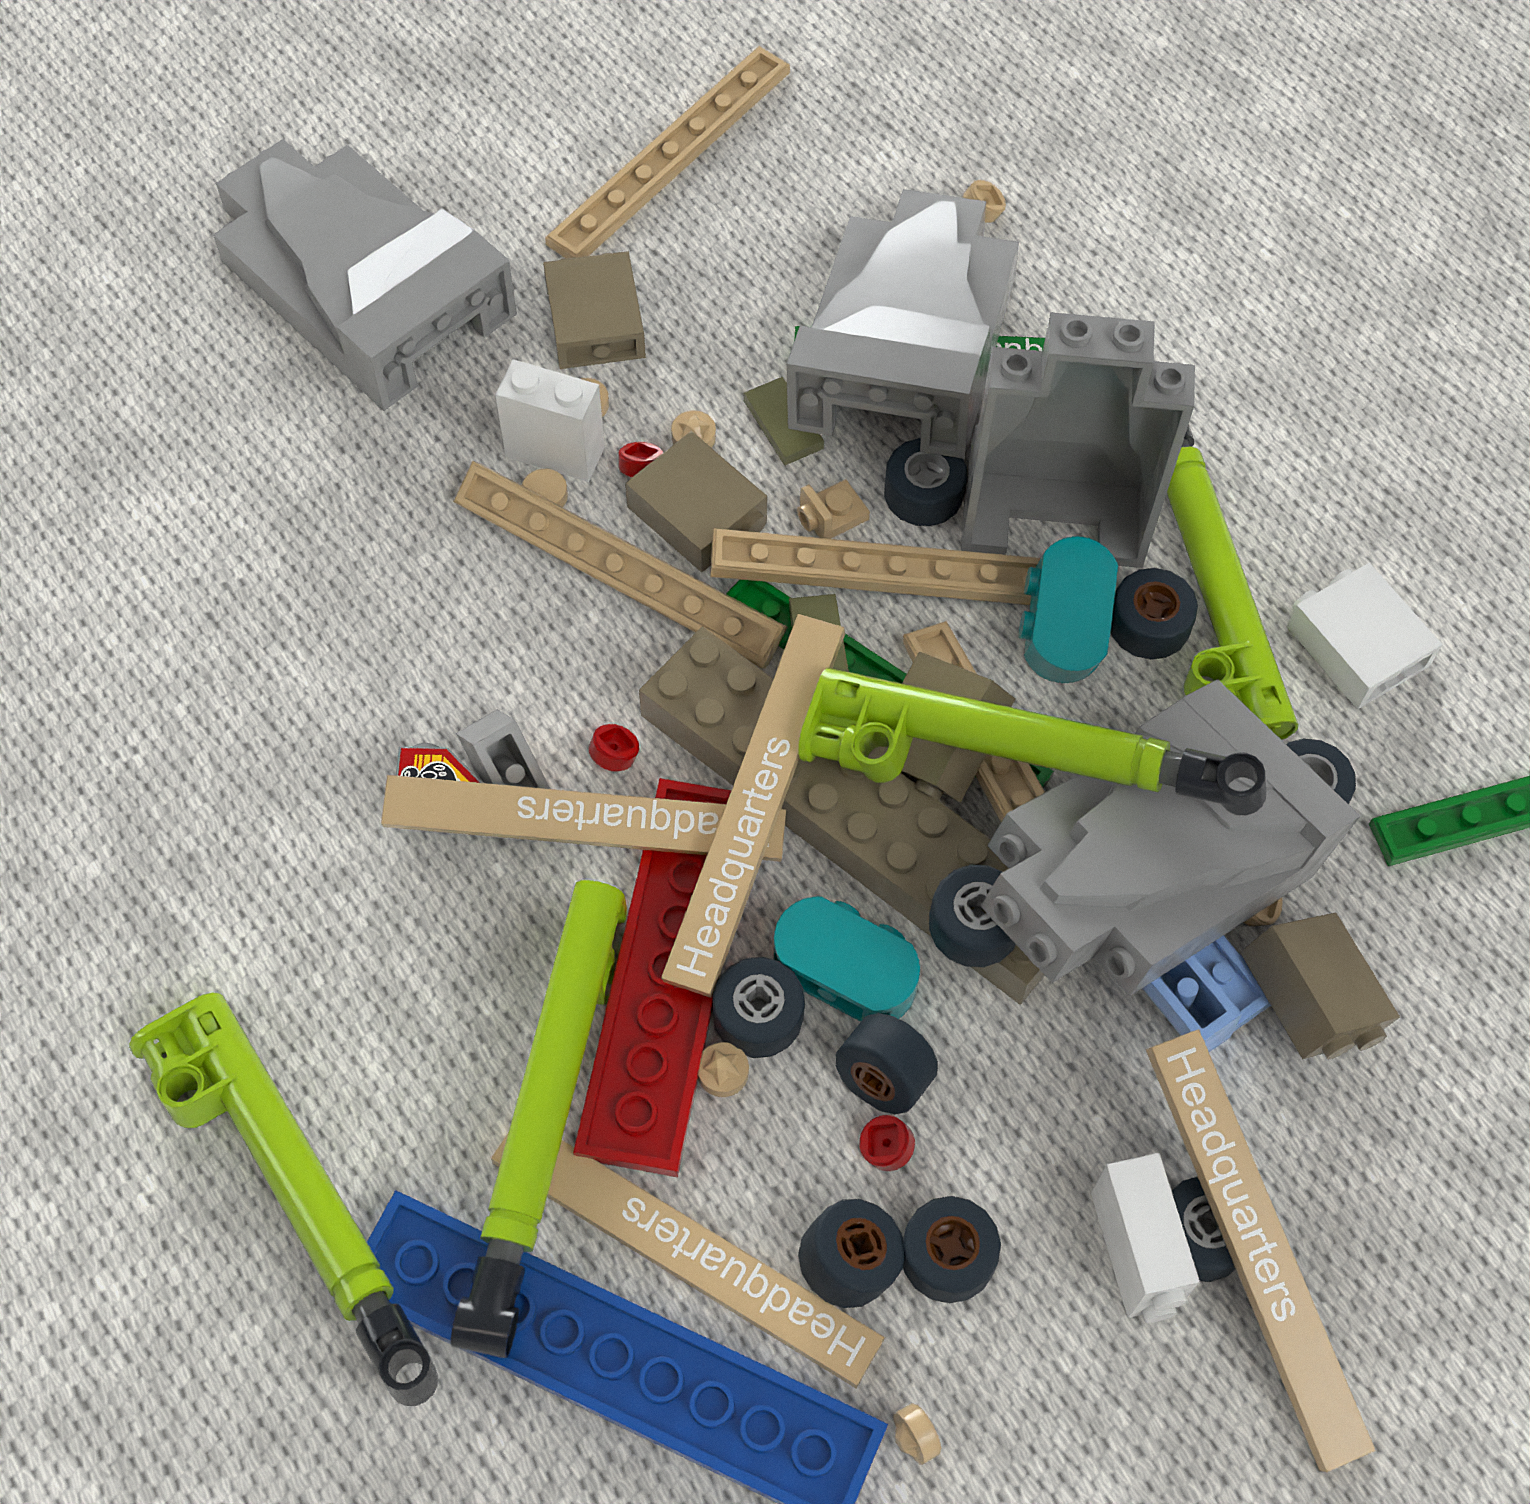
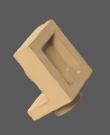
[797,479,870,539]

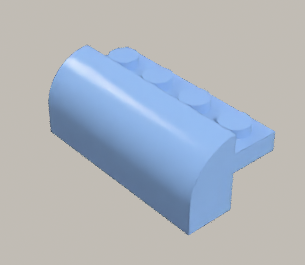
[1142,935,1271,1052]

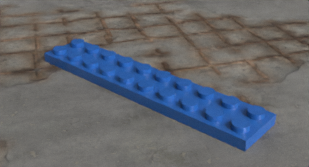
[367,1190,888,1504]

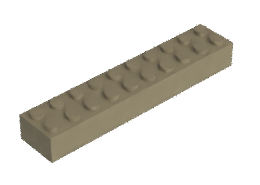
[639,626,1045,1005]

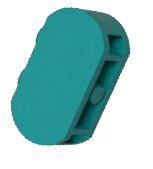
[1019,536,1118,683]
[773,896,920,1022]

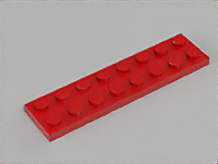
[573,778,732,1178]

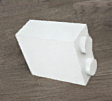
[495,359,605,482]
[1287,562,1443,710]
[1091,1153,1200,1323]

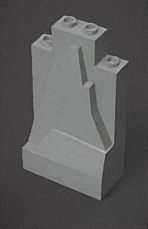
[213,139,517,411]
[787,189,1019,459]
[961,312,1195,568]
[981,679,1360,996]

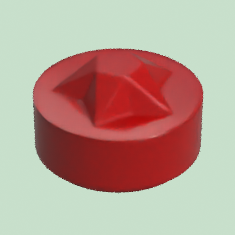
[618,442,663,477]
[588,724,639,772]
[859,1115,915,1171]

